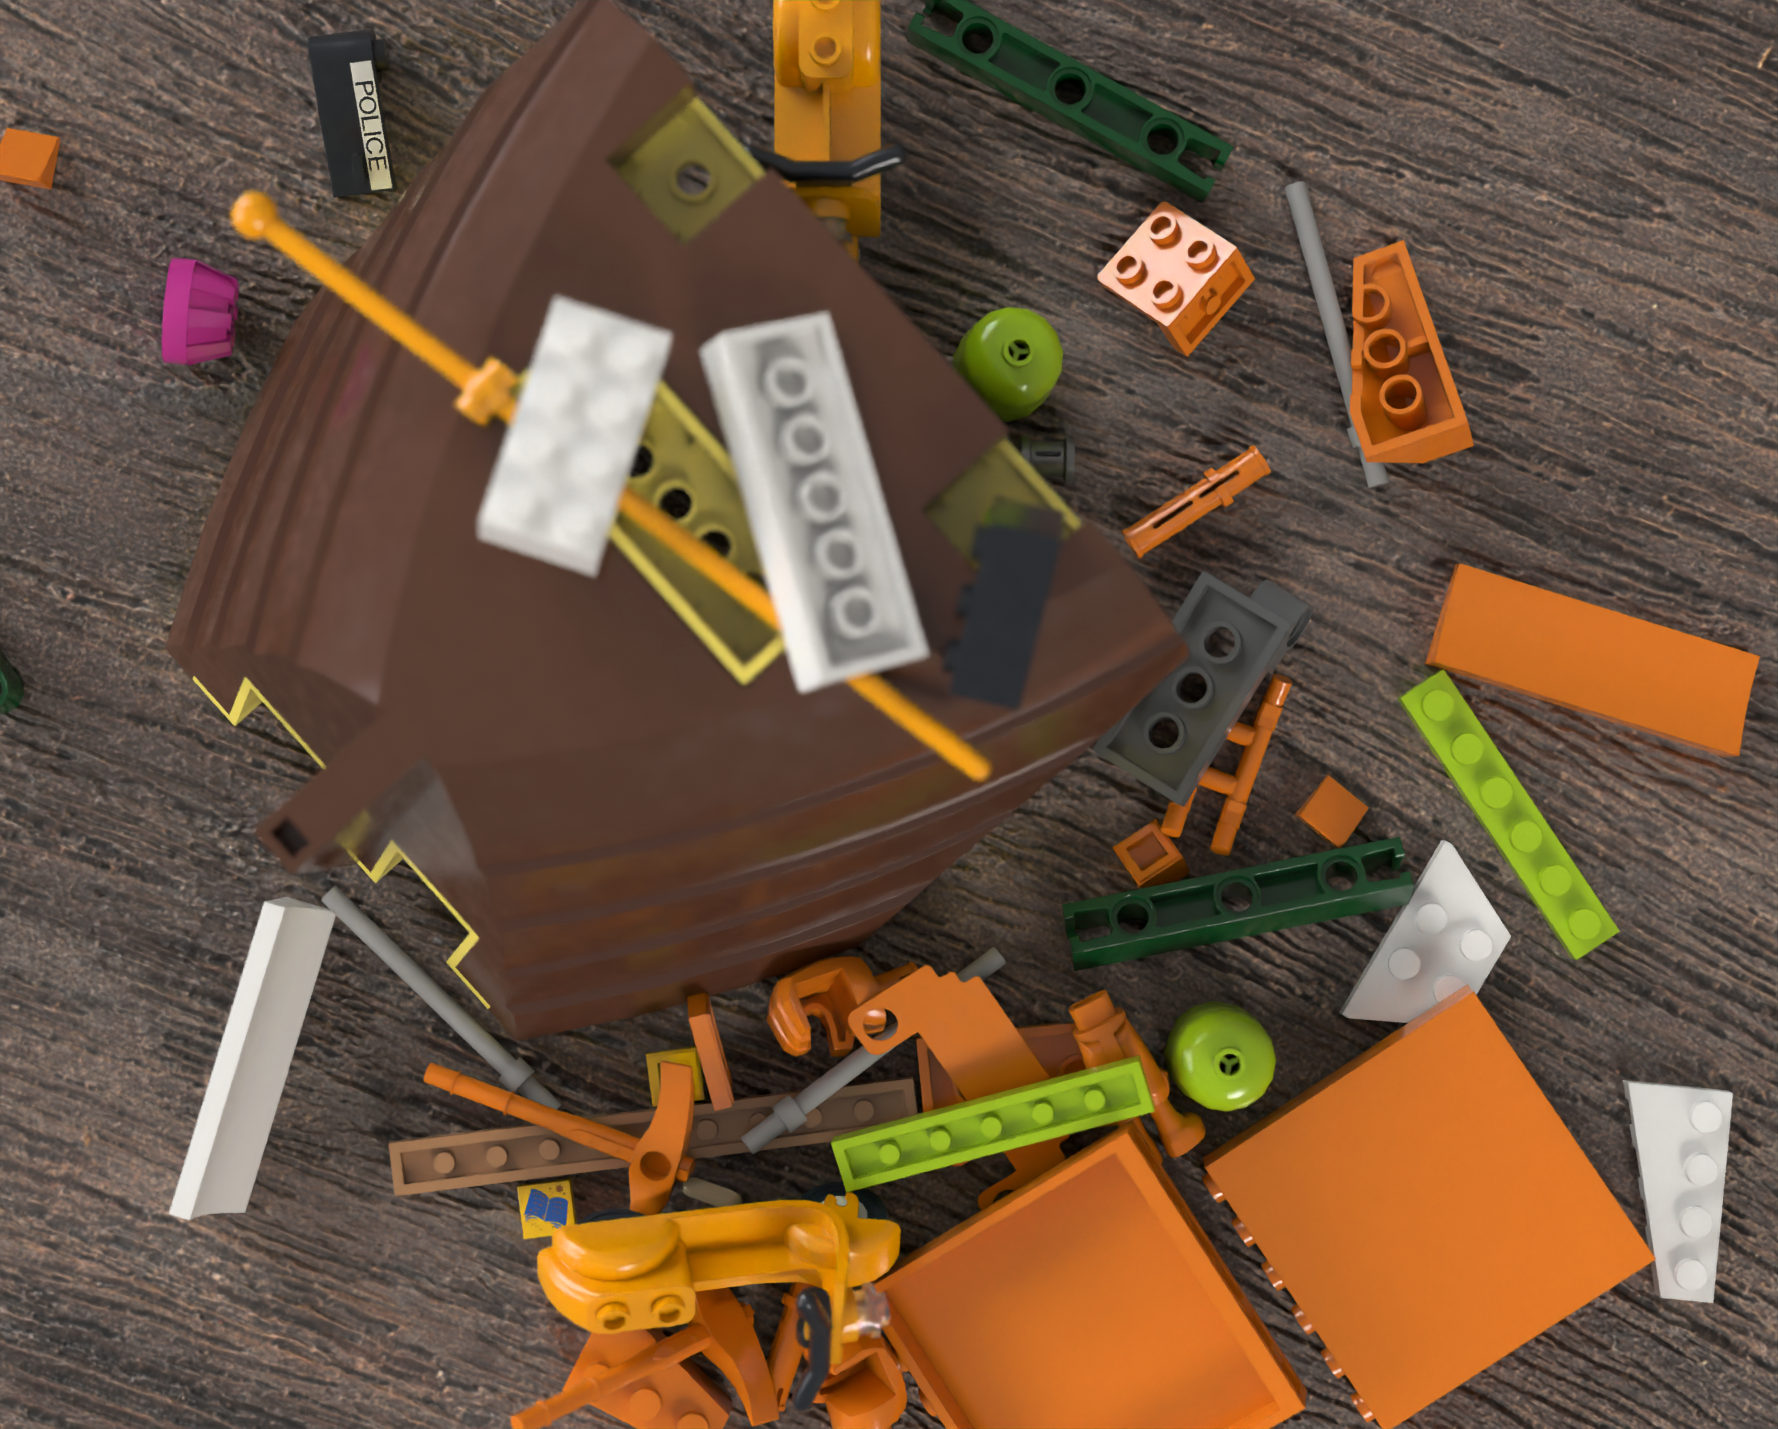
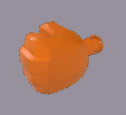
[766,956,918,1057]
[802,1320,907,1429]

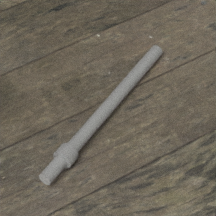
[1285,181,1389,488]
[321,886,562,1109]
[740,947,1006,1154]

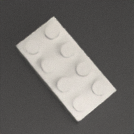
[479,297,672,575]

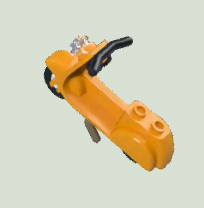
[743,0,907,264]
[537,1177,901,1411]

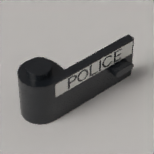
[308,29,397,198]

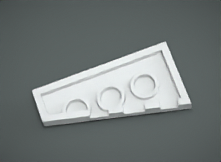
[1623,1080,1733,1303]

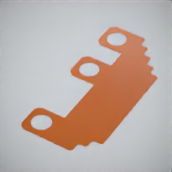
[848,965,1070,1210]

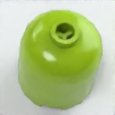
[952,307,1063,422]
[1164,1001,1276,1112]

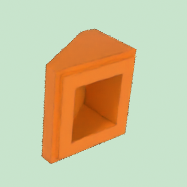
[0,128,61,190]
[1294,775,1369,849]
[1112,819,1190,889]

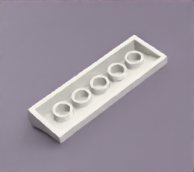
[700,313,928,693]
[169,897,336,1220]

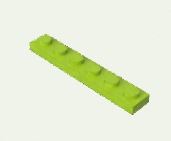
[1397,669,1620,960]
[831,1055,1155,1193]

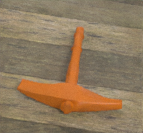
[423,1060,696,1216]
[511,1287,779,1429]

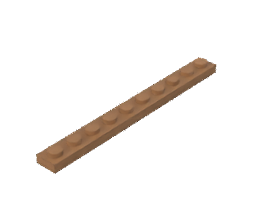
[388,1076,918,1196]

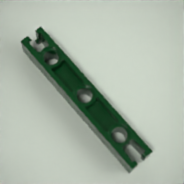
[907,0,1234,203]
[1062,837,1414,971]

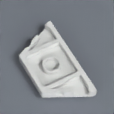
[1339,840,1511,1023]

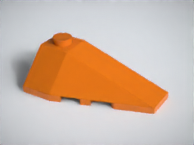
[1350,240,1474,463]

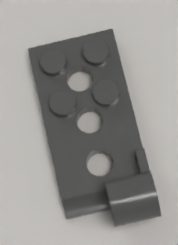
[1093,571,1314,807]

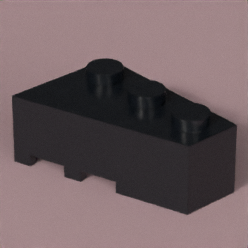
[941,496,1064,711]

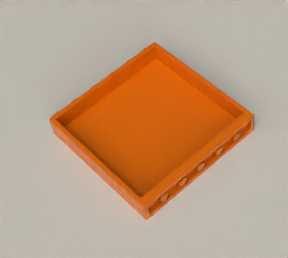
[1201,984,1656,1429]
[859,1120,1307,1429]

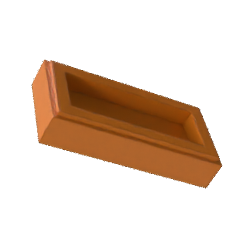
[687,992,734,1111]

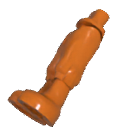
[1068,990,1206,1164]

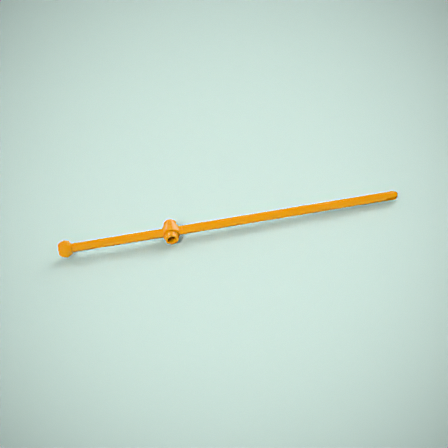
[231,191,990,779]

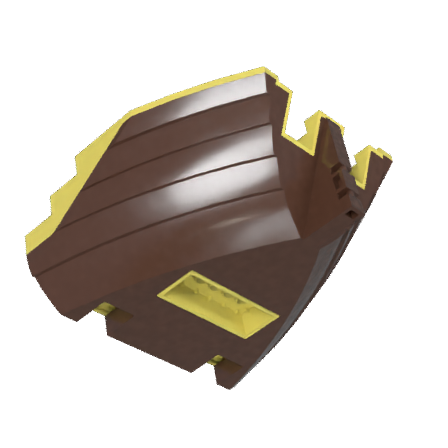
[165,0,1190,1041]

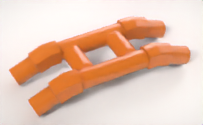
[1161,656,1293,856]

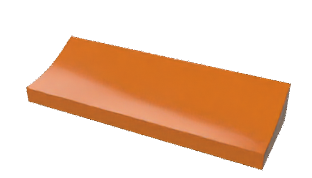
[1425,563,1760,757]

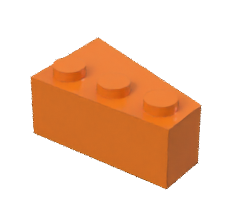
[562,1327,733,1429]

